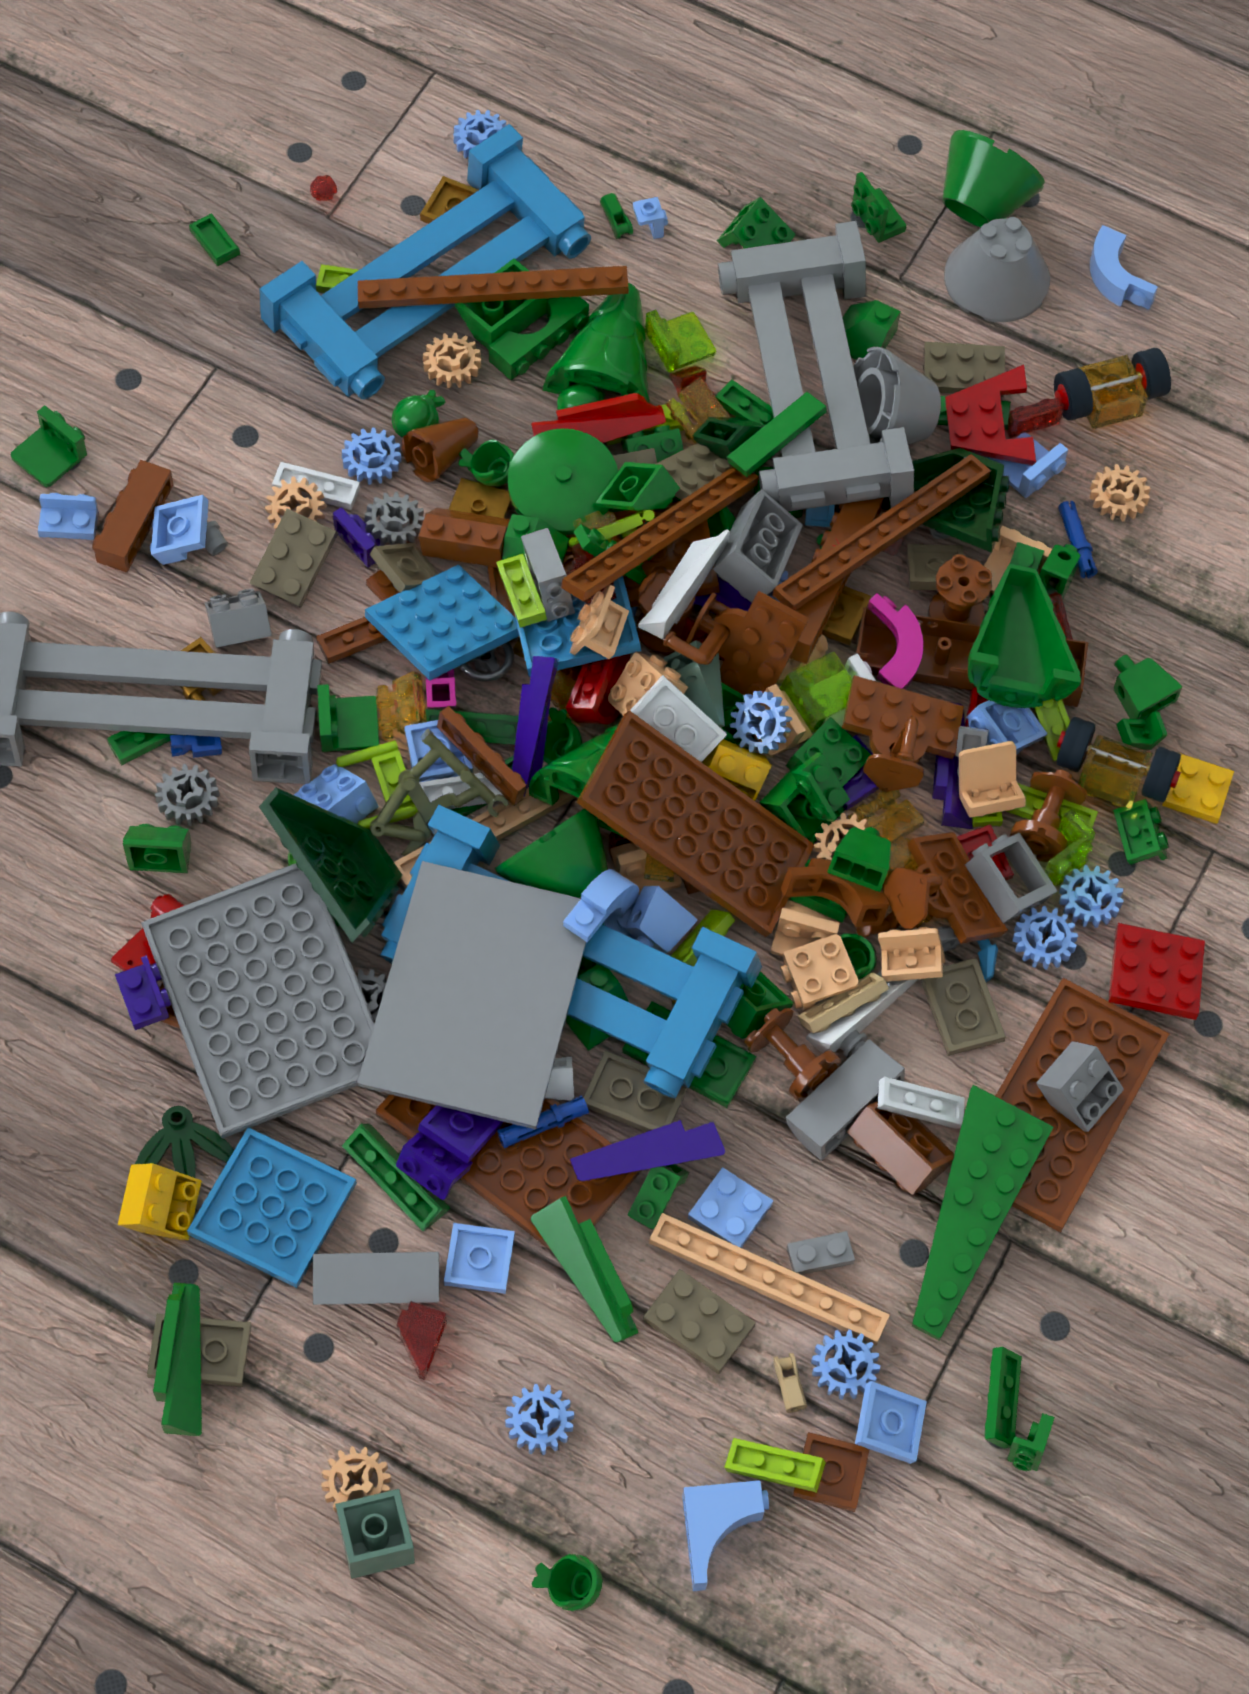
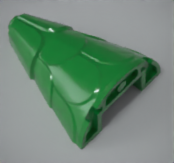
[542,283,650,403]
[968,563,1081,708]
[529,724,624,837]

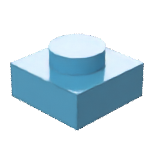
[805,505,834,527]

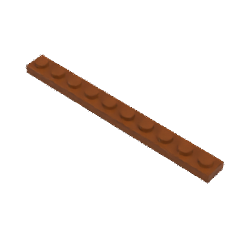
[358,266,629,309]
[773,454,991,611]
[561,467,759,602]

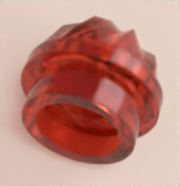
[310,174,337,201]

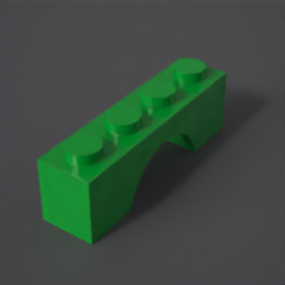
[489,296,589,380]

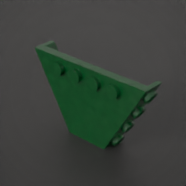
[882,448,1009,553]
[259,787,403,943]

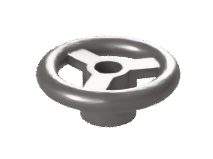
[460,641,514,682]

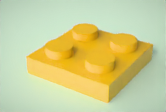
[1162,753,1234,824]

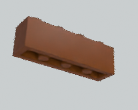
[92,460,174,573]

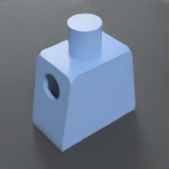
[626,886,698,953]

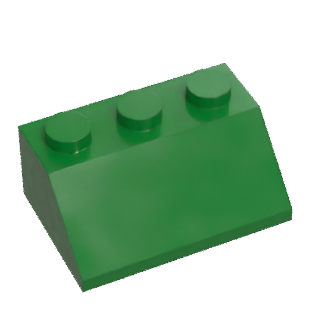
[455,258,550,350]

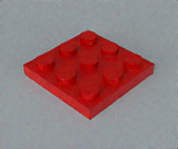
[1108,923,1205,1020]

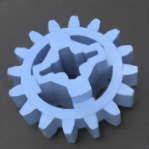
[453,110,506,158]
[342,427,402,485]
[730,691,792,754]
[1059,865,1124,928]
[1012,906,1078,970]
[811,1330,880,1400]
[505,1384,574,1455]

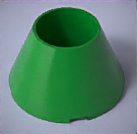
[942,130,1045,228]
[494,808,608,898]

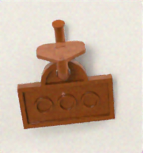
[663,591,810,695]
[842,675,964,792]
[856,832,1008,944]

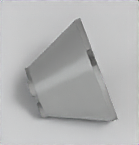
[944,217,1050,322]

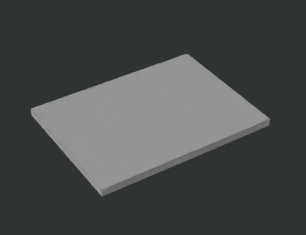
[357,861,587,1129]
[141,863,375,1139]

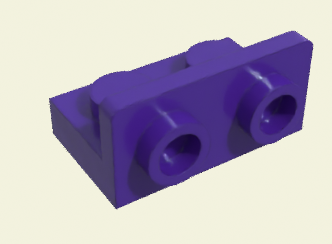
[333,507,381,568]
[115,955,171,1030]
[396,1131,473,1200]

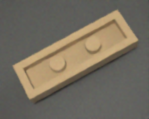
[797,972,889,1034]

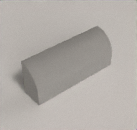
[786,1039,905,1161]
[313,1252,440,1305]

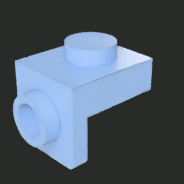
[633,197,668,239]

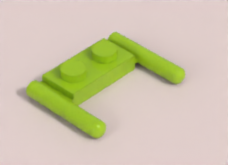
[569,510,655,550]
[336,740,418,830]

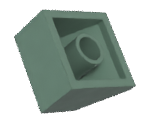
[335,1489,415,1579]

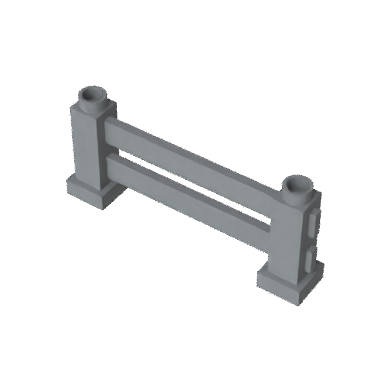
[718,221,914,511]
[0,612,322,784]

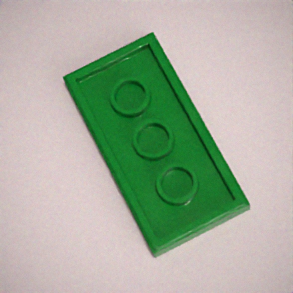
[622,1001,757,1108]

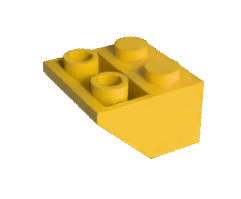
[702,739,772,801]
[117,1163,202,1240]

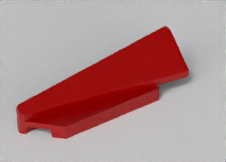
[531,393,666,443]

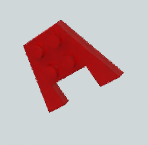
[945,365,1036,466]

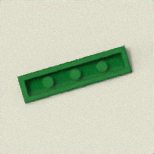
[342,1124,450,1231]

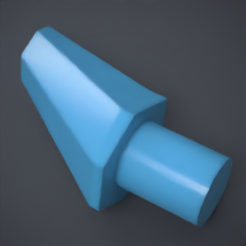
[977,939,998,982]

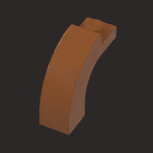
[781,858,890,927]

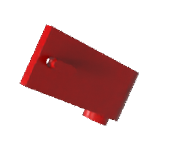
[111,894,185,971]

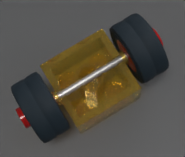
[1054,348,1171,429]
[1056,717,1181,809]

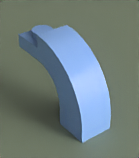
[1089,225,1158,310]
[563,869,639,943]

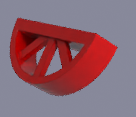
[566,654,630,725]

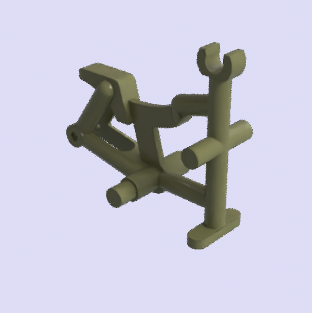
[370,729,509,856]

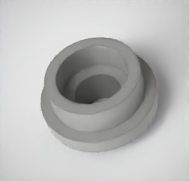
[840,1030,868,1058]

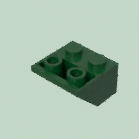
[692,417,765,461]

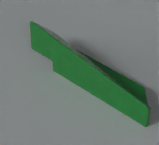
[531,1196,639,1343]
[153,1283,202,1436]

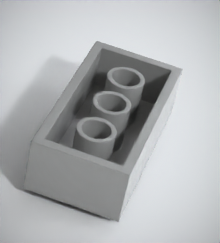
[713,489,803,603]

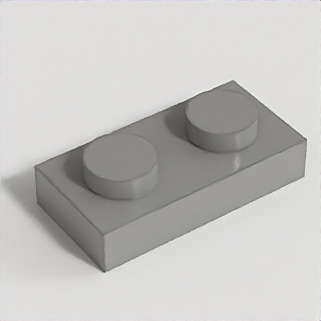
[787,1231,855,1275]

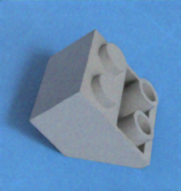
[204,589,272,648]
[1036,1041,1124,1132]

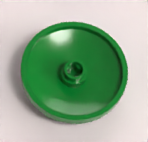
[508,429,618,535]

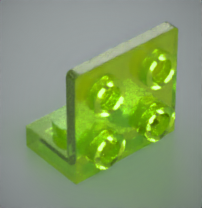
[645,310,716,373]
[780,652,852,733]
[1045,809,1096,887]

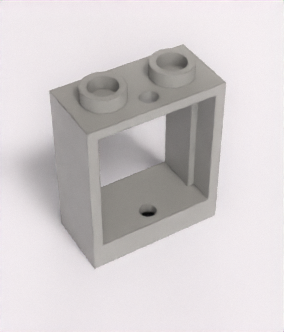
[521,528,575,621]
[965,833,1058,924]

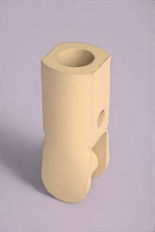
[773,1353,807,1413]

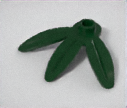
[135,1106,234,1178]

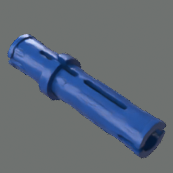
[1058,501,1098,578]
[497,1095,589,1149]

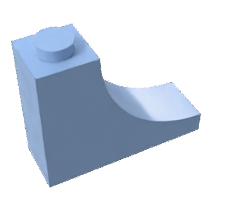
[682,1480,769,1591]

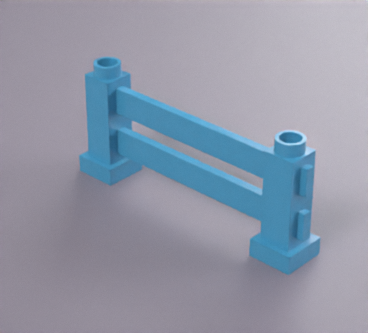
[259,124,591,400]
[380,804,762,1099]

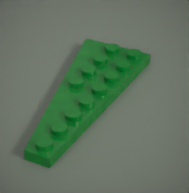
[912,1085,1053,1341]

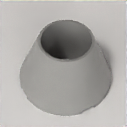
[853,347,941,445]

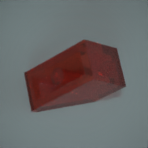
[396,1301,447,1380]

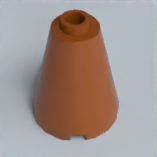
[402,417,479,482]

